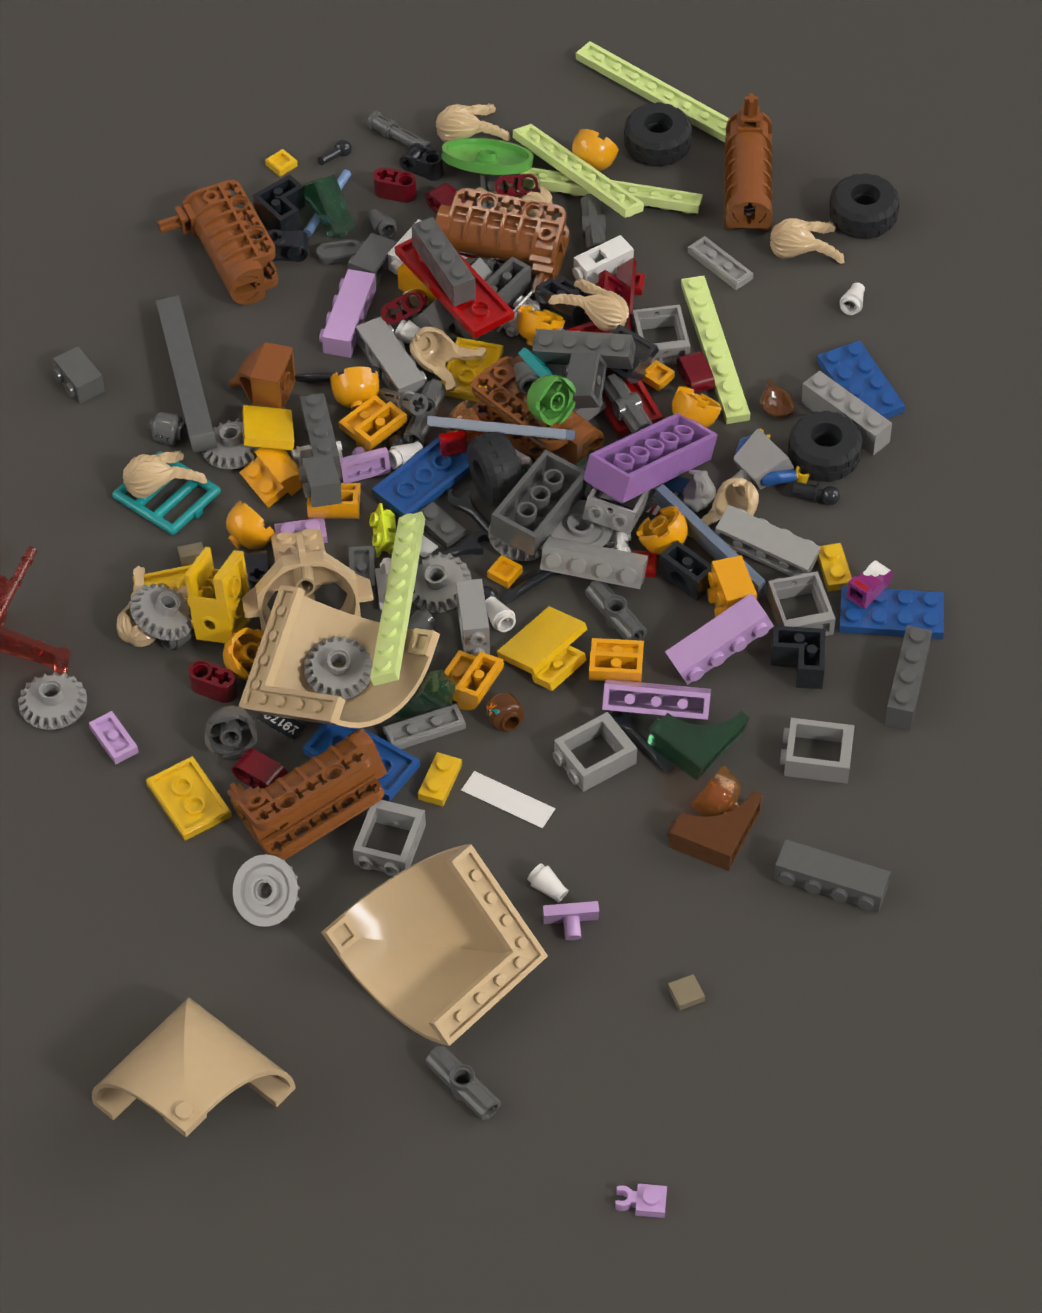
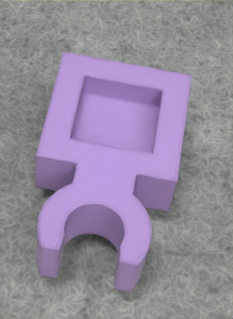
[615,1184,667,1218]

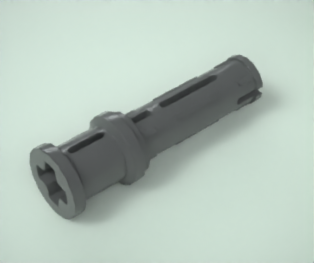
[367,110,431,151]
[378,388,428,416]

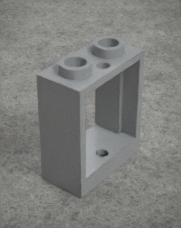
[632,305,690,368]
[582,487,650,535]
[767,571,835,636]
[456,579,490,656]
[553,712,637,792]
[780,718,855,784]
[353,800,426,876]

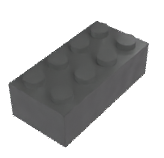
[490,449,587,556]

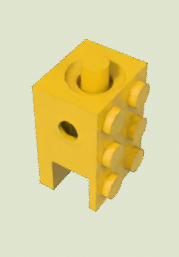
[183,547,252,643]

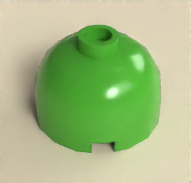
[526,374,576,426]

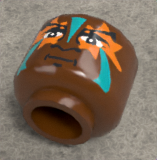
[486,693,524,732]

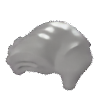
[683,470,716,513]

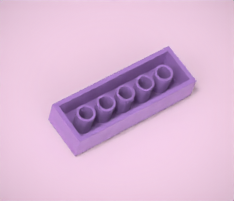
[583,413,718,503]

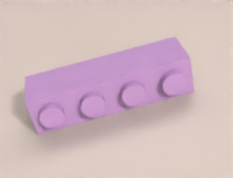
[319,269,376,358]
[665,593,774,685]
[602,679,711,720]

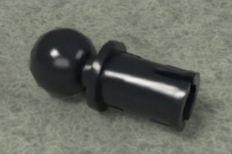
[792,481,840,505]

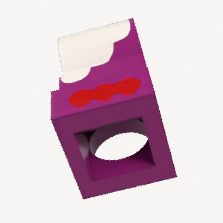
[846,561,893,610]

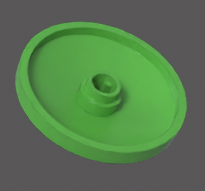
[441,138,533,176]

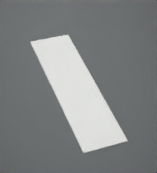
[461,771,555,828]

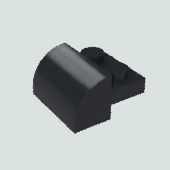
[535,277,593,325]
[606,324,659,384]

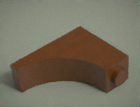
[667,791,763,871]

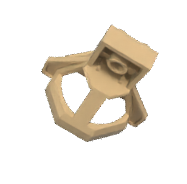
[242,529,373,632]

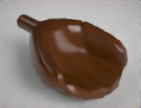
[760,379,795,418]

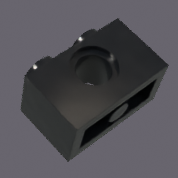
[659,540,712,601]

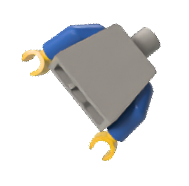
[732,428,809,489]

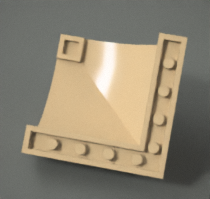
[239,585,440,728]
[321,844,548,1046]
[92,997,296,1137]

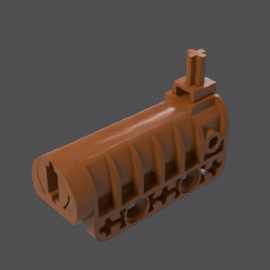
[724,93,773,231]
[157,180,279,305]
[436,188,570,295]
[472,355,604,469]
[227,728,387,860]

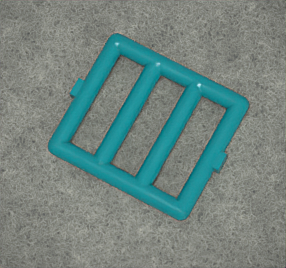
[112,451,221,535]

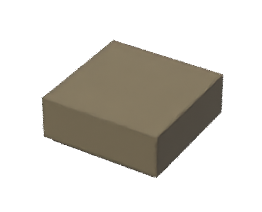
[177,542,204,566]
[668,974,705,1011]

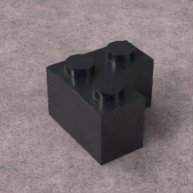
[253,174,305,231]
[771,626,826,689]

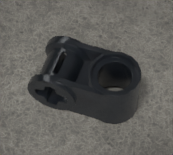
[399,143,444,181]
[267,229,309,262]
[244,550,270,590]

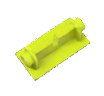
[369,503,397,557]

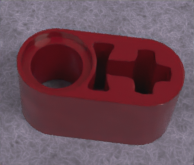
[373,167,417,203]
[495,173,540,196]
[425,183,467,214]
[381,289,428,324]
[676,351,715,394]
[188,660,237,703]
[231,748,288,789]

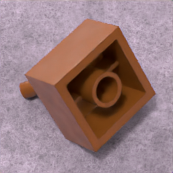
[229,342,296,409]

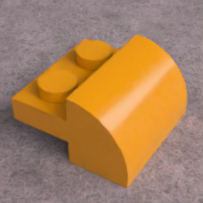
[339,394,407,452]
[239,448,303,508]
[307,483,361,519]
[589,638,644,682]
[434,650,504,710]

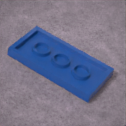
[817,340,905,419]
[372,437,470,517]
[839,586,944,639]
[302,724,420,802]

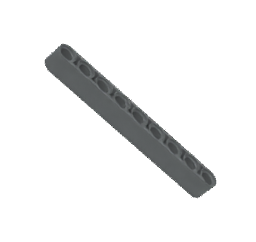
[156,295,218,454]

